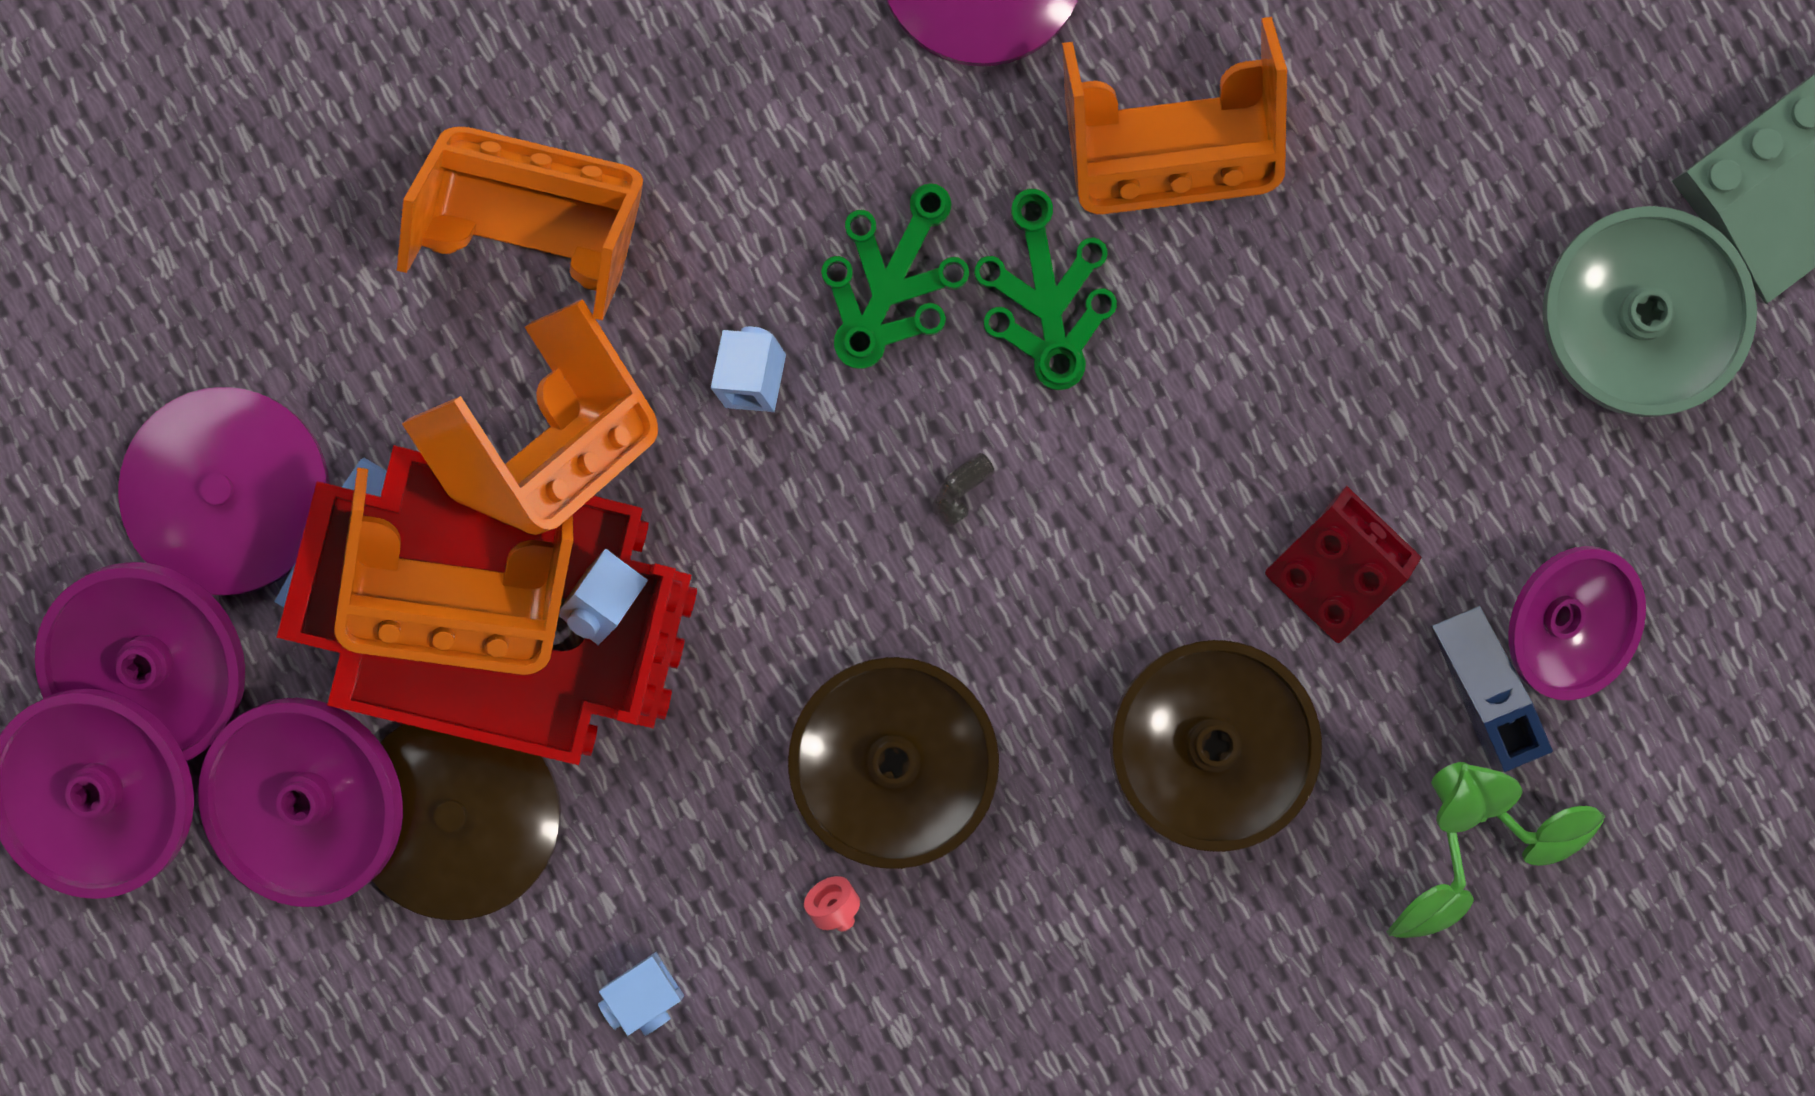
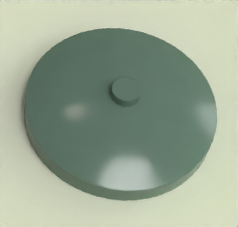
[1543,206,1757,417]

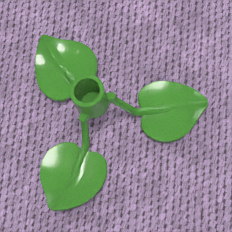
[1386,762,1606,938]

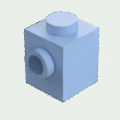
[711,326,786,412]
[559,549,648,645]
[598,952,685,1036]

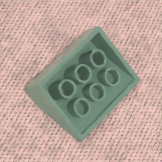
[1672,73,1815,304]

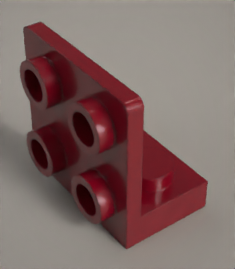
[1265,486,1422,643]

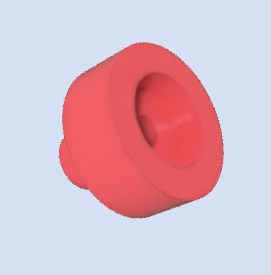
[804,876,860,932]

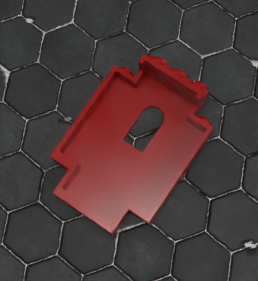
[276,445,697,765]

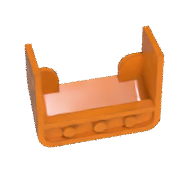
[1062,17,1287,214]
[397,127,643,321]
[402,299,658,535]
[334,467,573,675]

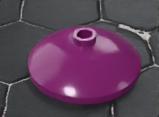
[1508,546,1646,700]

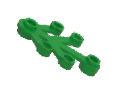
[821,183,969,369]
[974,189,1117,390]

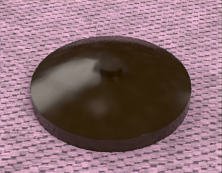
[1110,640,1322,852]
[788,657,999,869]
[372,724,561,920]

